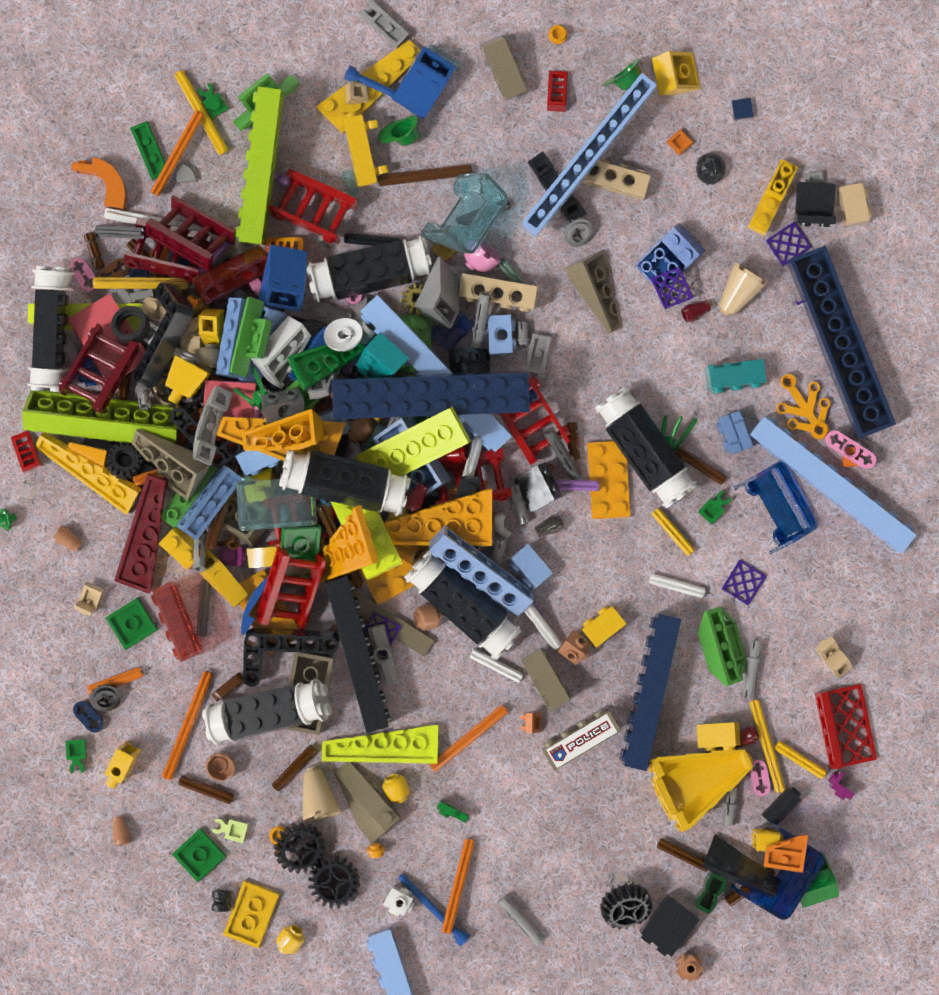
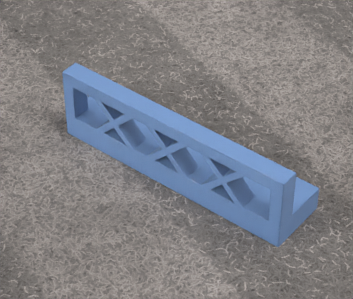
[177,465,243,541]

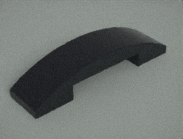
[527,151,587,223]

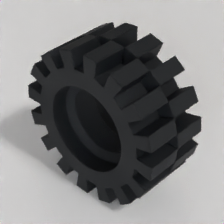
[106,442,142,480]

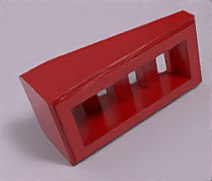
[547,71,568,112]
[11,430,43,473]

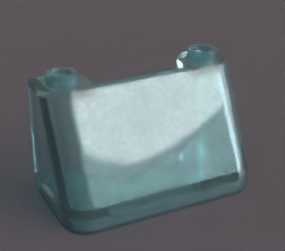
[421,173,508,254]
[236,476,318,531]

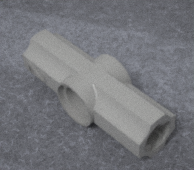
[368,624,399,684]

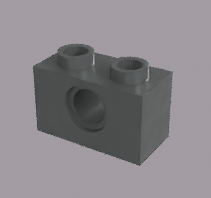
[261,388,304,424]

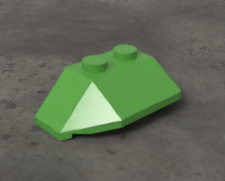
[698,607,746,686]

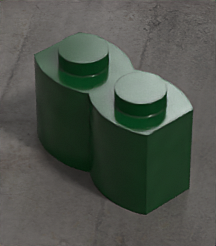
[694,871,726,914]

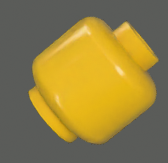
[382,773,410,803]
[276,925,305,954]

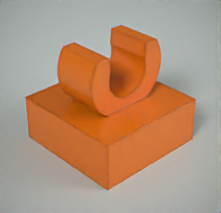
[520,713,542,733]

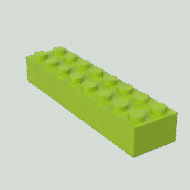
[236,87,285,246]
[22,390,183,444]

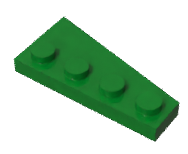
[287,338,365,391]

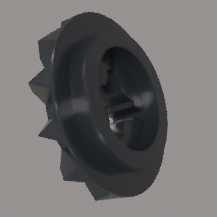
[90,683,121,712]

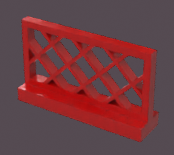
[814,684,877,769]

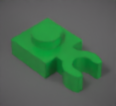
[198,83,228,119]
[698,490,732,525]
[65,739,87,773]
[437,800,469,823]

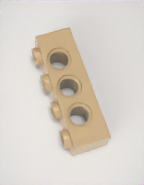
[581,159,650,201]
[459,273,540,312]

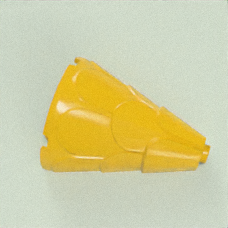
[648,749,753,832]

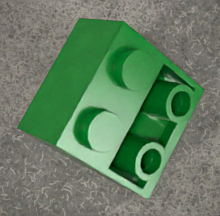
[789,853,839,908]

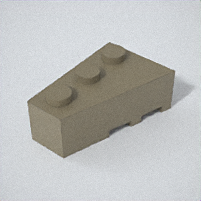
[479,36,528,100]
[521,649,571,712]

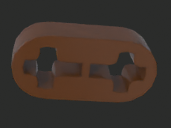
[97,258,131,277]
[211,672,243,702]

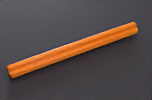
[162,671,213,780]

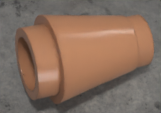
[53,525,82,552]
[112,817,132,846]

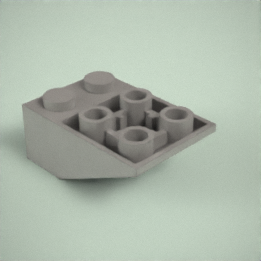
[415,257,459,329]

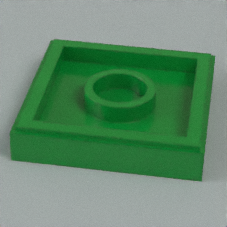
[280,524,321,561]
[105,597,158,650]
[172,827,227,882]

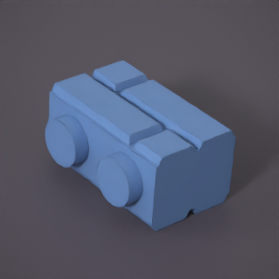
[716,410,754,455]

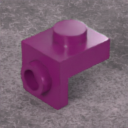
[828,770,854,801]

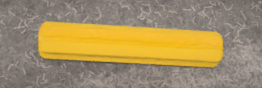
[652,508,695,556]
[774,741,827,779]

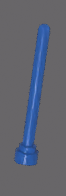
[344,65,396,97]
[399,874,471,946]

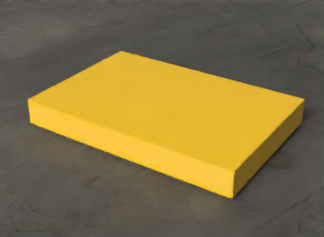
[223,880,280,949]

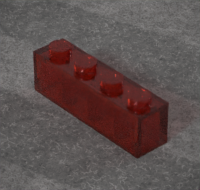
[192,245,268,304]

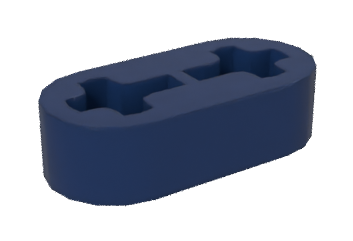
[73,701,104,733]

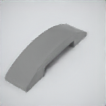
[193,386,232,466]

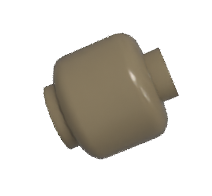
[196,344,220,373]

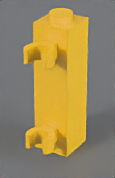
[342,112,388,188]

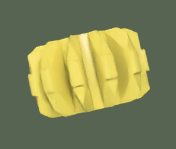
[400,283,424,315]

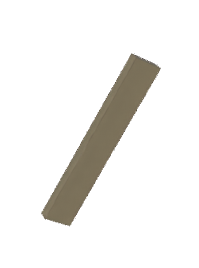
[327,590,434,656]

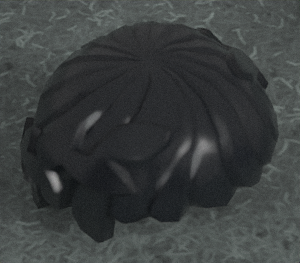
[696,152,726,185]

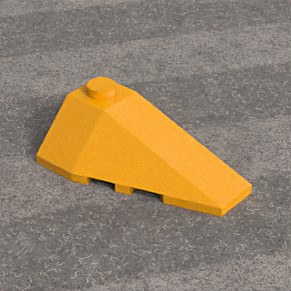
[242,409,324,451]

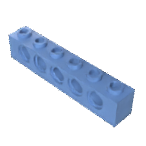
[429,526,533,616]

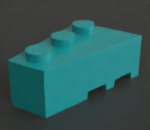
[356,332,409,377]
[705,359,767,394]

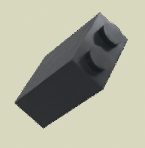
[640,894,699,957]

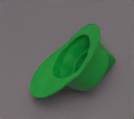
[602,58,643,91]
[378,116,422,146]

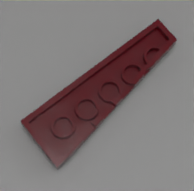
[114,473,167,594]

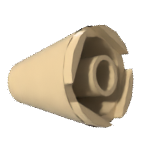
[718,262,767,317]
[302,766,341,822]

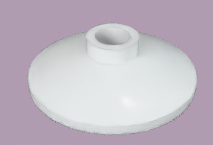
[324,318,363,351]

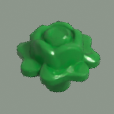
[0,509,17,530]

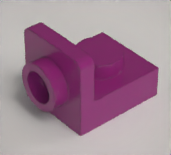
[220,546,247,566]

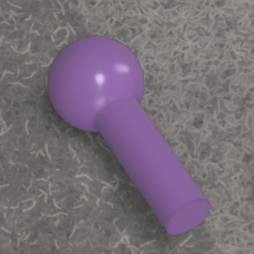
[274,171,290,187]

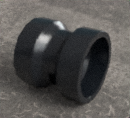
[211,890,231,912]

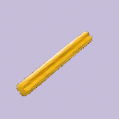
[174,70,228,155]
[93,277,188,289]
[749,700,786,793]

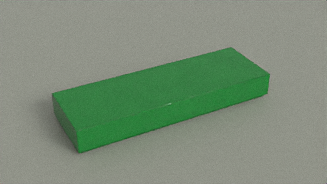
[130,121,166,181]

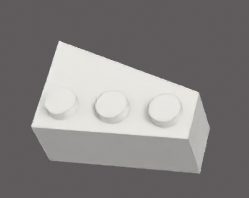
[251,316,311,389]

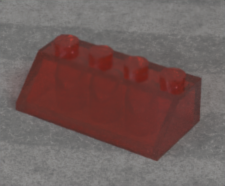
[151,582,204,662]

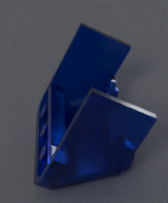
[733,461,818,554]
[731,821,824,920]

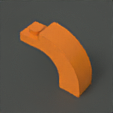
[71,157,127,211]

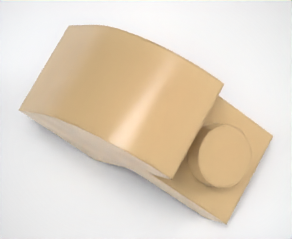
[181,317,203,356]
[815,636,853,679]

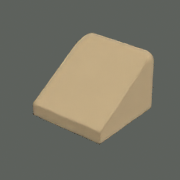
[345,82,368,104]

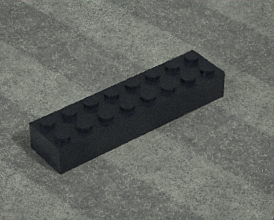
[325,575,391,733]

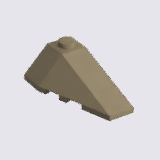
[566,249,622,333]
[132,429,210,500]

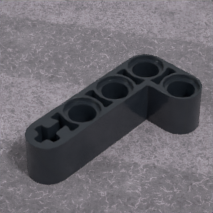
[170,402,241,468]

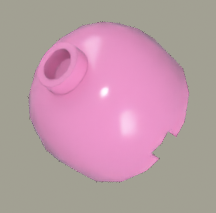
[464,234,501,272]

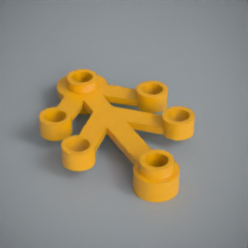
[776,374,831,440]

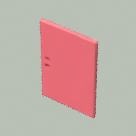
[68,293,146,378]
[203,379,256,459]

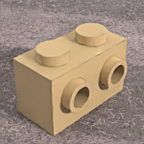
[837,183,872,227]

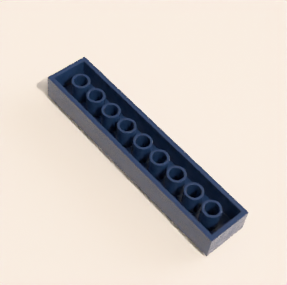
[787,245,896,440]
[332,371,530,419]

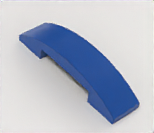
[241,577,268,635]

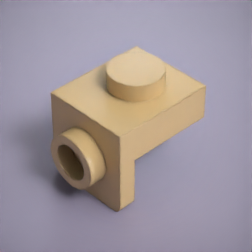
[74,582,104,616]

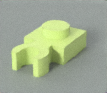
[212,818,248,843]

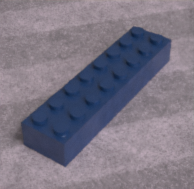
[619,614,681,771]

